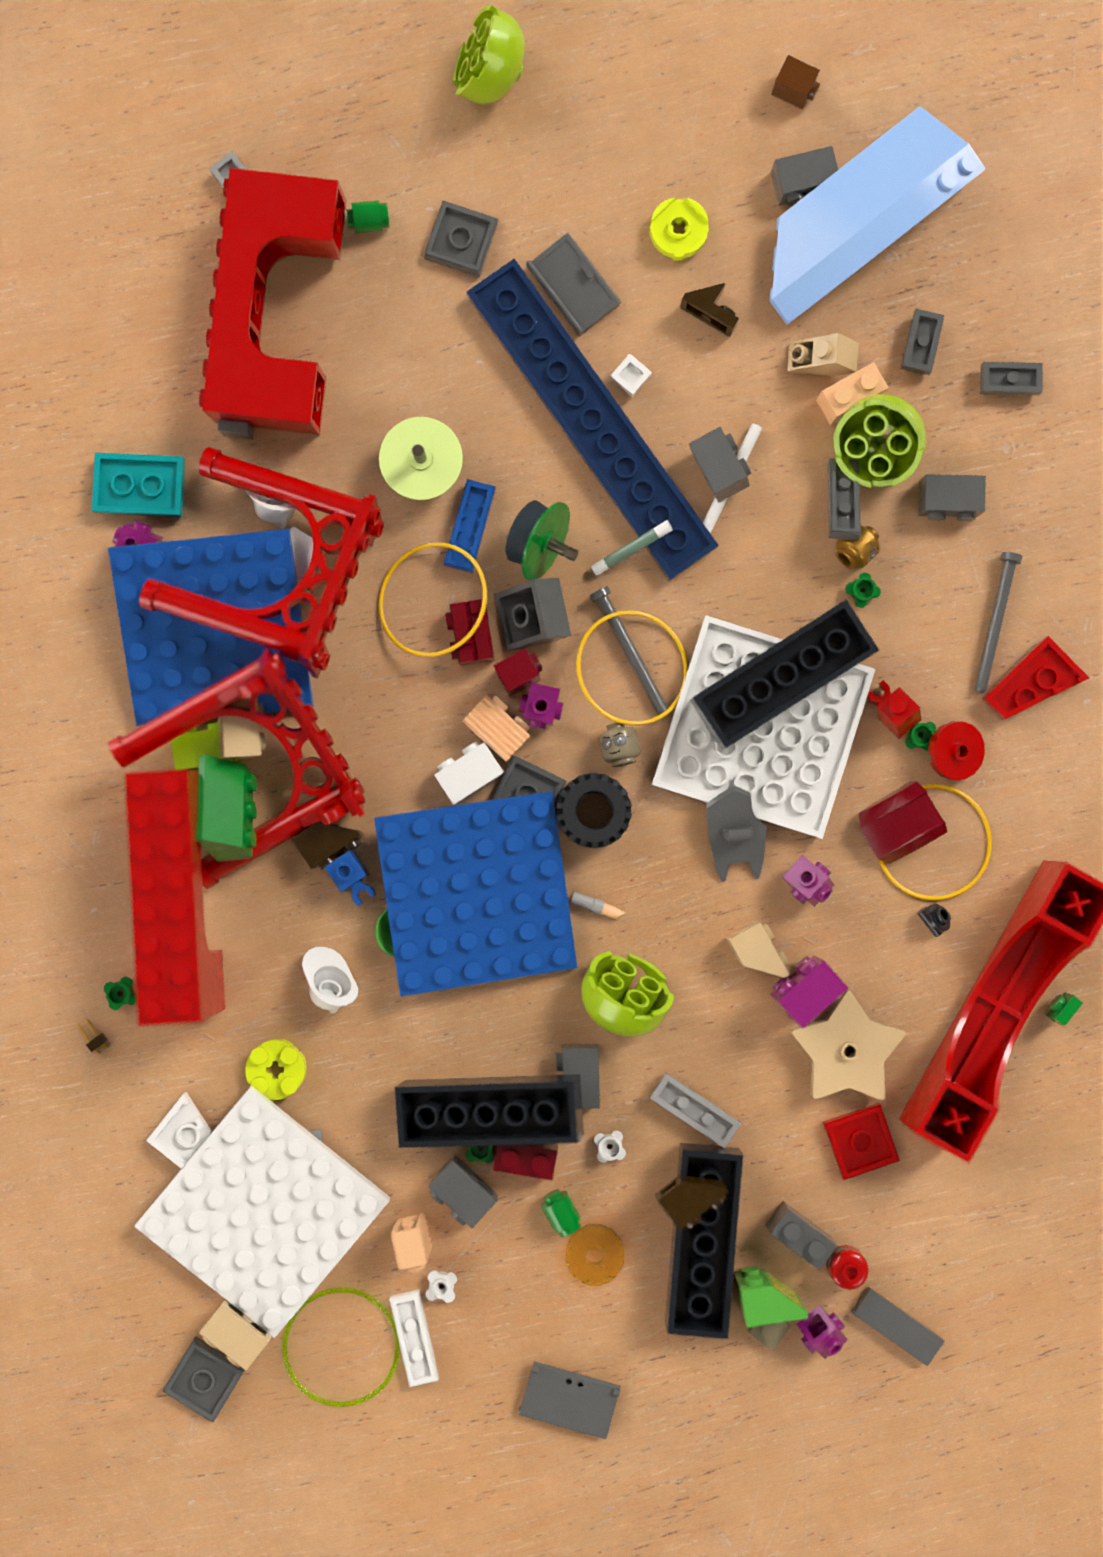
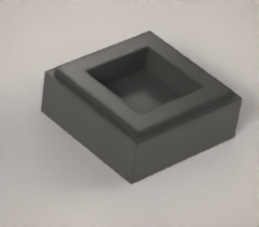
[218,419,254,439]

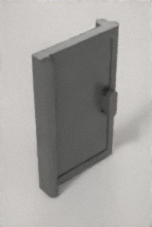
[526,233,621,336]
[519,1361,620,1439]

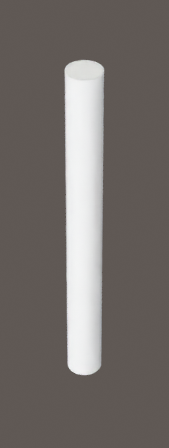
[703,423,762,533]

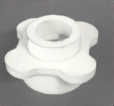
[594,1130,626,1163]
[426,1270,457,1303]

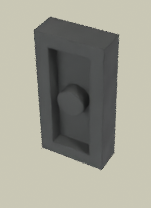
[900,309,945,375]
[980,362,1043,395]

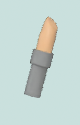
[570,891,626,920]

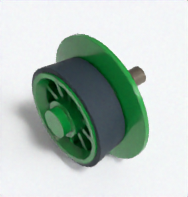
[505,500,579,580]

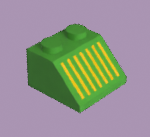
[734,1266,808,1328]

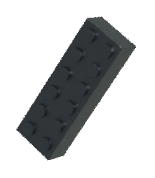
[690,599,879,750]
[395,1074,584,1148]
[665,1143,743,1339]

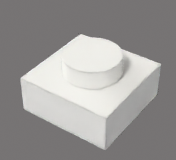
[610,354,652,398]

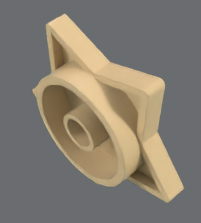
[790,990,906,1100]

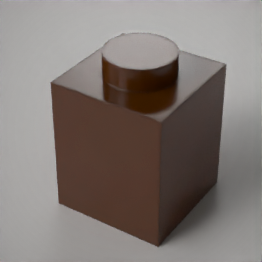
[771,55,820,110]

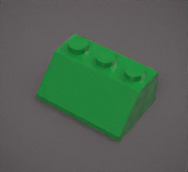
[196,755,257,862]

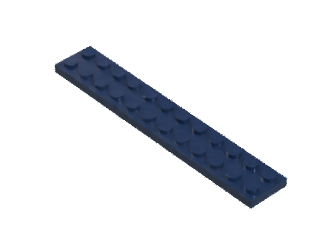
[466,258,719,581]

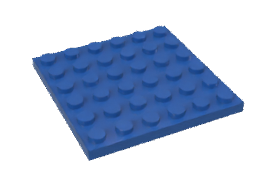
[108,528,314,726]
[374,791,578,997]

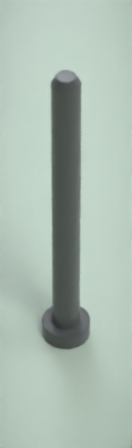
[975,552,1023,693]
[590,586,668,715]

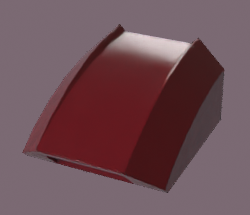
[859,781,947,864]

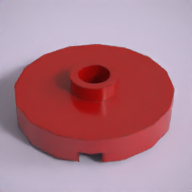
[928,721,985,780]

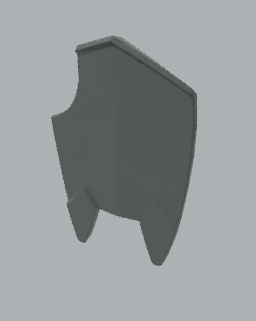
[706,785,767,882]

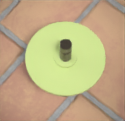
[379,417,463,500]

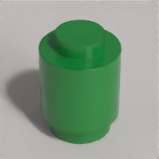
[346,200,390,234]
[541,1189,581,1237]

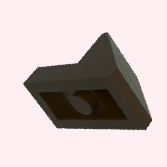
[680,283,739,337]

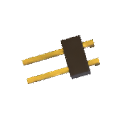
[77,1019,109,1054]

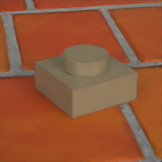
[747,1322,790,1350]

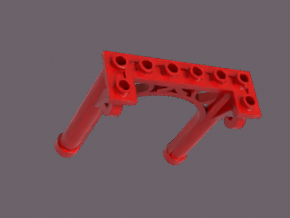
[139,447,384,678]
[108,647,366,889]

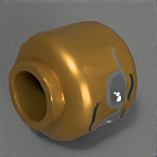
[835,525,880,569]

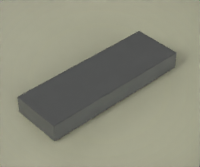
[828,458,861,540]
[852,1286,945,1366]

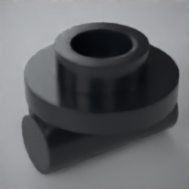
[917,903,951,937]

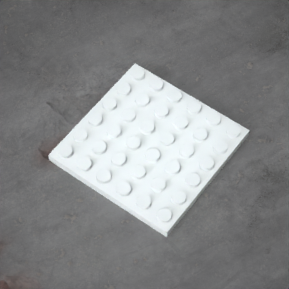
[651,615,875,839]
[134,1085,390,1338]

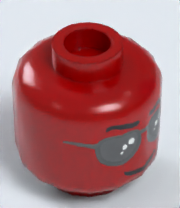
[826,1245,869,1290]

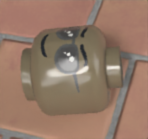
[599,723,641,767]

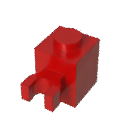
[867,680,921,739]

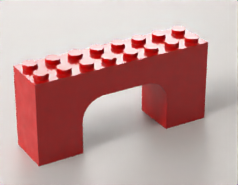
[199,168,347,435]
[124,769,226,1026]

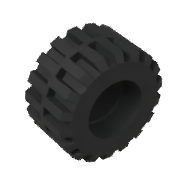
[557,773,632,848]

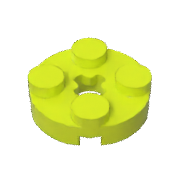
[649,198,709,261]
[245,1039,307,1100]

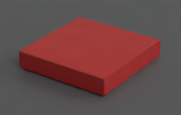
[823,1103,900,1180]

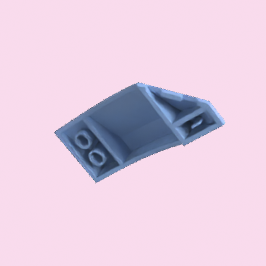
[769,106,985,325]

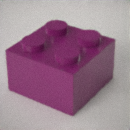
[770,956,848,1029]

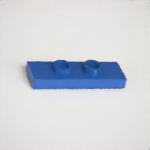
[444,479,496,573]

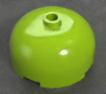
[453,4,525,105]
[833,394,926,488]
[581,951,674,1037]

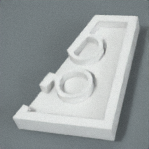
[146,1092,212,1169]

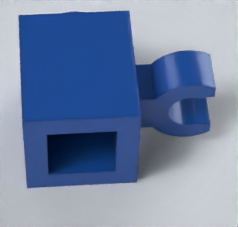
[324,850,376,906]

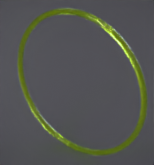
[283,1288,400,1407]

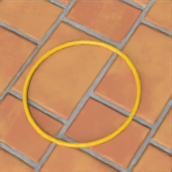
[378,543,487,657]
[576,610,688,726]
[878,784,992,901]

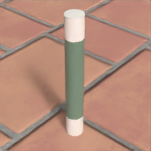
[591,520,673,576]

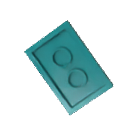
[91,452,186,517]

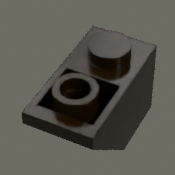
[291,823,364,870]
[655,1175,728,1231]

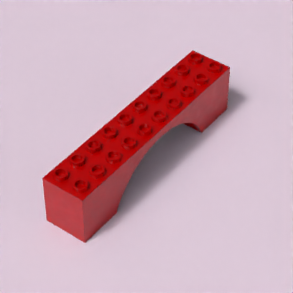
[898,860,1103,1163]

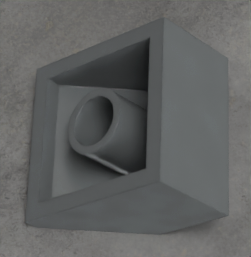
[494,578,571,651]

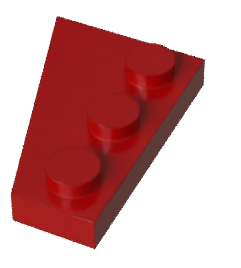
[982,636,1089,720]

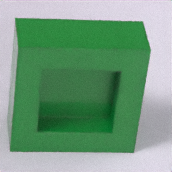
[1046,992,1083,1026]

